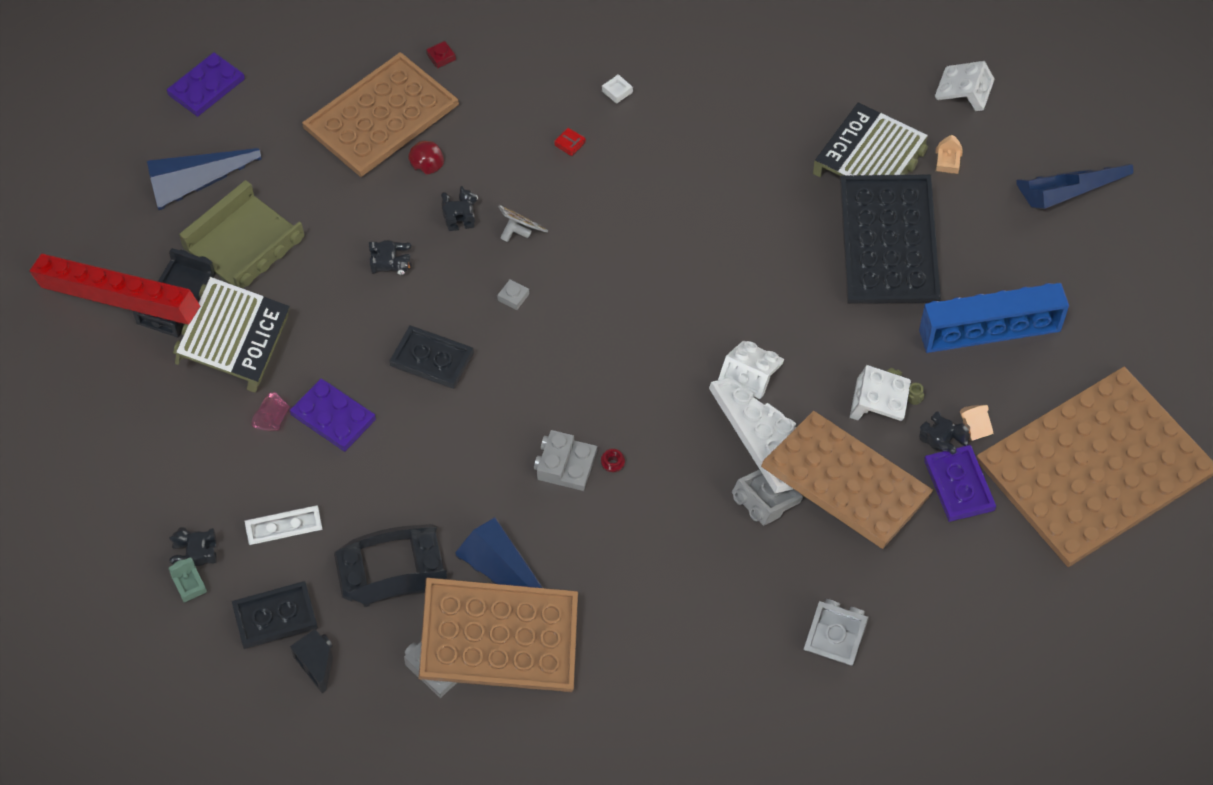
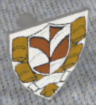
[498,205,548,242]

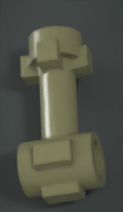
[887,368,924,405]

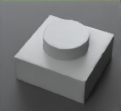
[497,279,529,310]

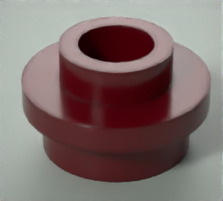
[601,449,625,472]

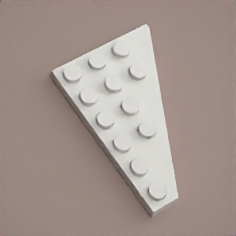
[709,378,796,493]

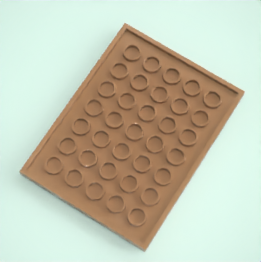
[976,366,1213,568]

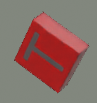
[554,128,585,156]

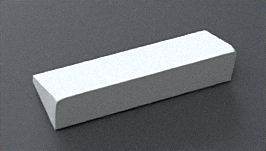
[244,505,323,545]

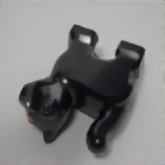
[441,186,478,231]
[369,240,412,275]
[919,411,971,455]
[169,527,217,566]

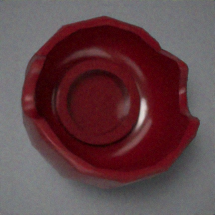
[408,141,444,174]

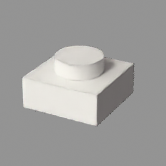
[602,75,633,103]

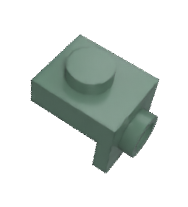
[168,558,207,602]

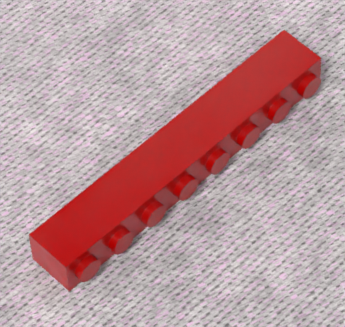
[30,253,201,325]

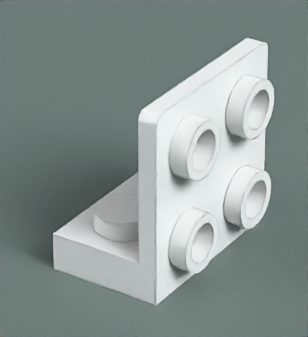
[935,61,994,111]
[718,341,784,399]
[850,365,911,421]

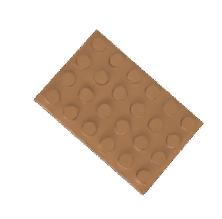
[302,52,459,177]
[761,411,933,549]
[418,578,578,692]

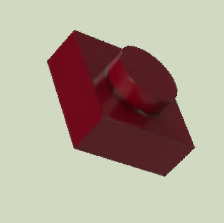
[426,41,456,69]

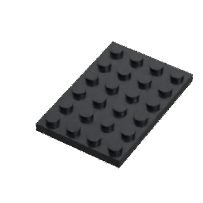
[840,174,941,304]

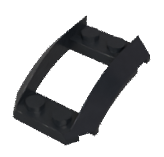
[334,524,447,607]

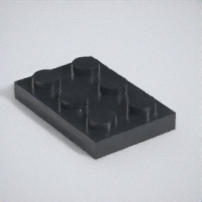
[389,325,474,389]
[231,581,318,649]

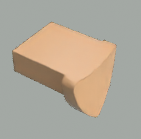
[935,135,963,174]
[960,405,994,441]

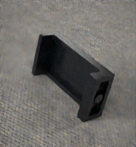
[133,248,215,338]

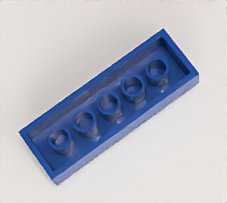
[919,283,1069,353]

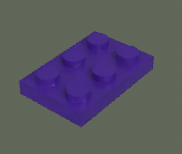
[167,52,245,117]
[290,378,376,452]
[924,445,996,522]

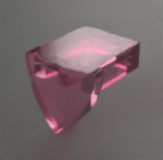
[252,391,290,431]

